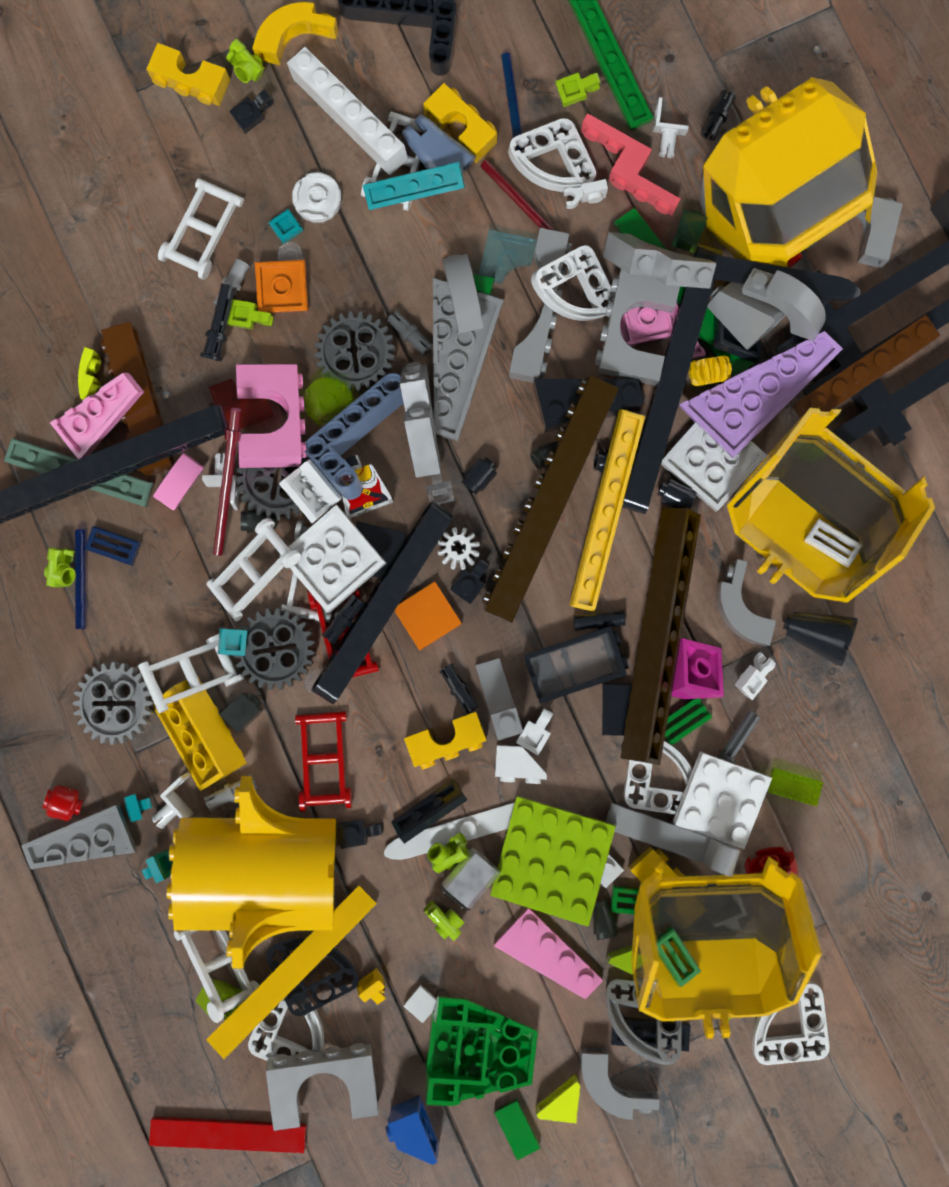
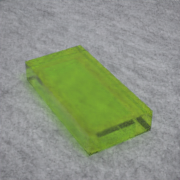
[767,767,824,807]

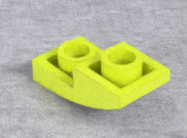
[78,347,101,400]

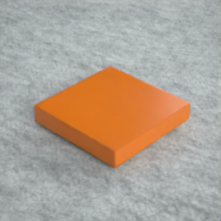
[255,260,308,313]
[395,582,462,651]

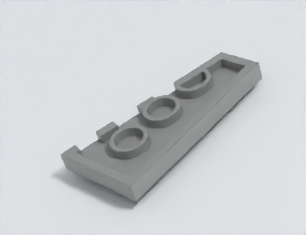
[21,804,137,869]

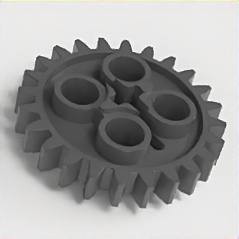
[314,311,395,393]
[236,458,309,521]
[233,608,316,690]

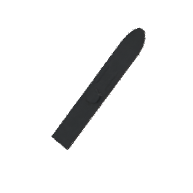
[710,254,861,301]

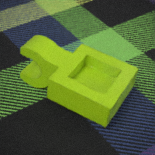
[555,73,600,108]
[227,300,274,330]

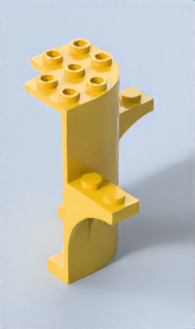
[167,776,336,969]

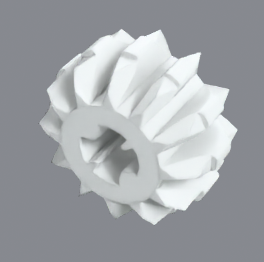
[438,528,480,570]

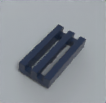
[84,526,142,566]

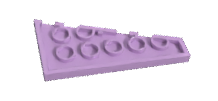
[679,331,843,459]

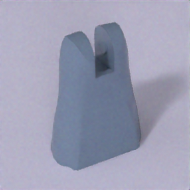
[402,114,476,173]

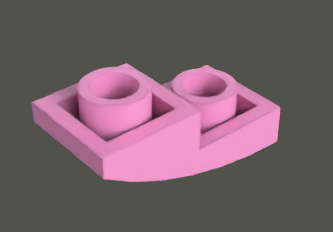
[153,453,205,511]

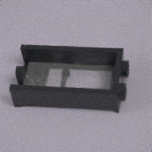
[523,626,629,704]

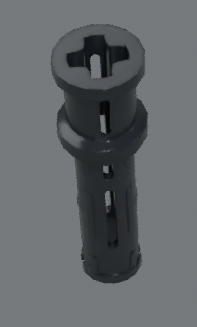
[200,284,237,362]

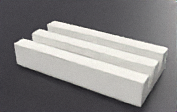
[804,519,863,568]

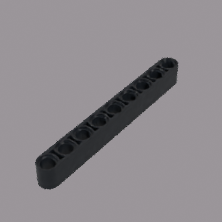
[311,501,453,704]

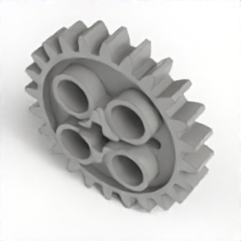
[73,662,155,745]

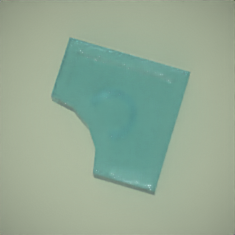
[479,230,537,284]

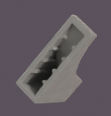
[475,658,523,740]

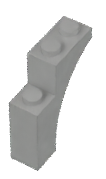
[603,232,716,288]
[400,362,441,478]

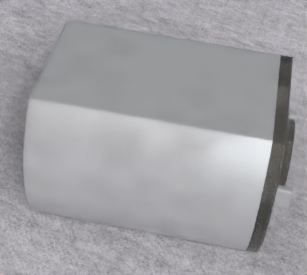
[440,847,501,911]

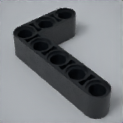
[337,0,457,76]

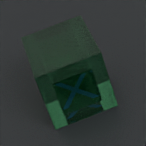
[671,210,708,253]

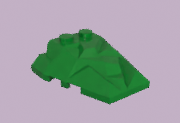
[425,996,538,1106]

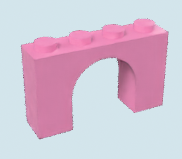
[236,364,306,468]

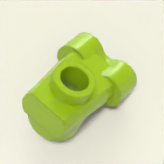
[226,39,265,83]
[44,547,76,587]
[427,832,469,873]
[423,901,465,941]

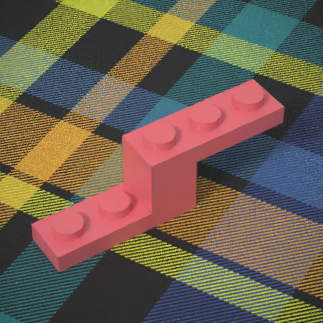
[581,113,681,216]

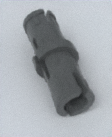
[387,310,433,356]

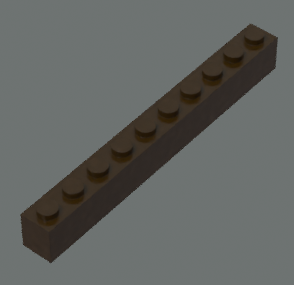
[481,375,619,623]
[620,508,701,765]

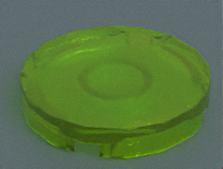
[304,376,353,426]

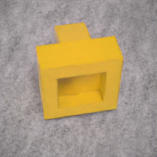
[357,968,386,1005]

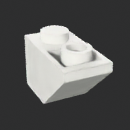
[495,745,547,784]

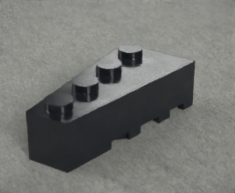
[533,379,644,433]

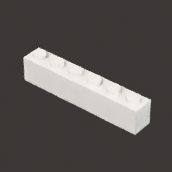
[287,47,408,175]

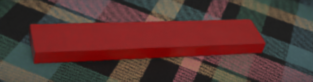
[149,1116,307,1153]

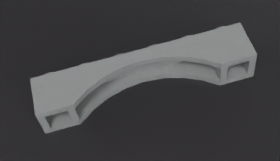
[509,228,572,383]

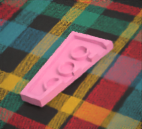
[50,373,144,459]
[493,908,603,999]

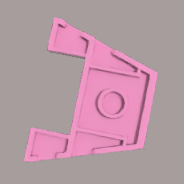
[610,304,706,377]

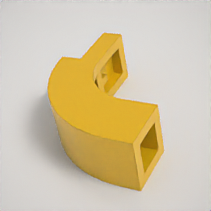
[253,2,338,65]

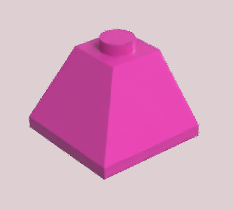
[672,638,724,699]

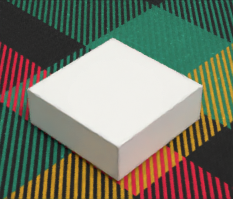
[404,985,437,1023]

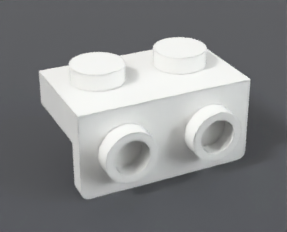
[279,459,342,523]

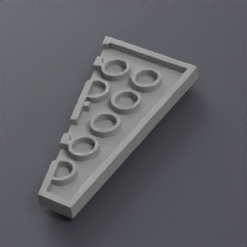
[433,278,503,442]

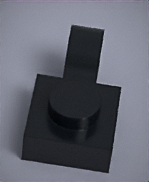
[229,90,274,134]
[450,560,489,605]
[337,818,383,849]

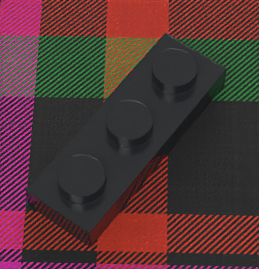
[391,778,467,844]
[610,1017,691,1052]

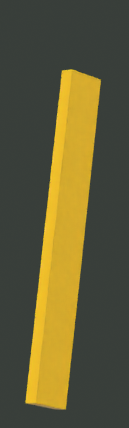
[569,409,645,612]
[206,886,377,1059]

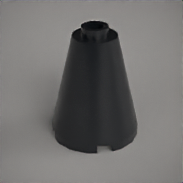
[783,611,858,667]

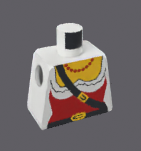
[342,455,393,519]

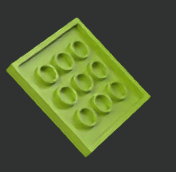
[490,796,616,927]

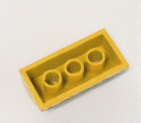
[152,675,247,791]

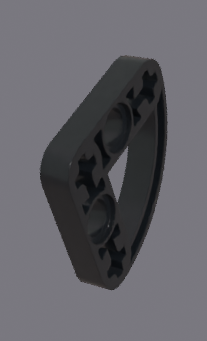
[266,938,359,1017]

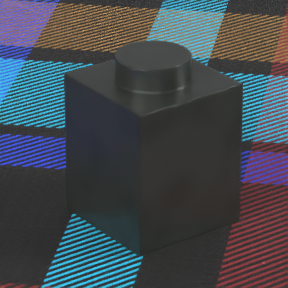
[220,693,264,732]

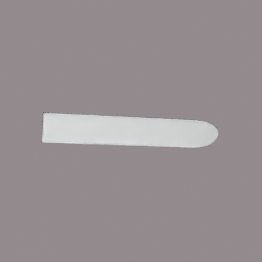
[384,802,515,860]

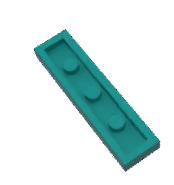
[363,161,466,210]

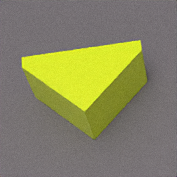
[535,1074,580,1123]

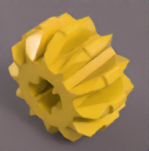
[689,356,732,386]

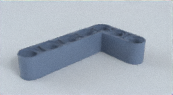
[305,373,404,500]

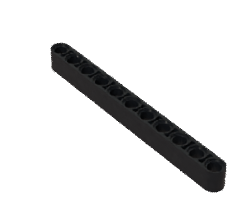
[622,244,723,514]
[0,405,229,524]

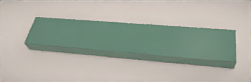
[4,438,155,508]

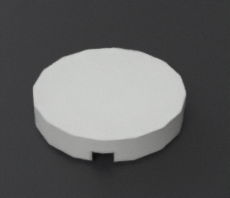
[292,172,342,223]

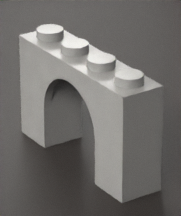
[788,179,903,268]
[595,269,680,386]
[266,1043,379,1131]

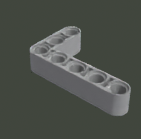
[605,803,740,877]

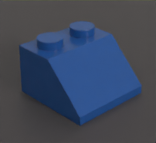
[386,1095,439,1165]

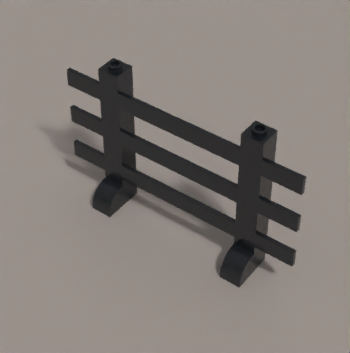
[775,190,949,447]

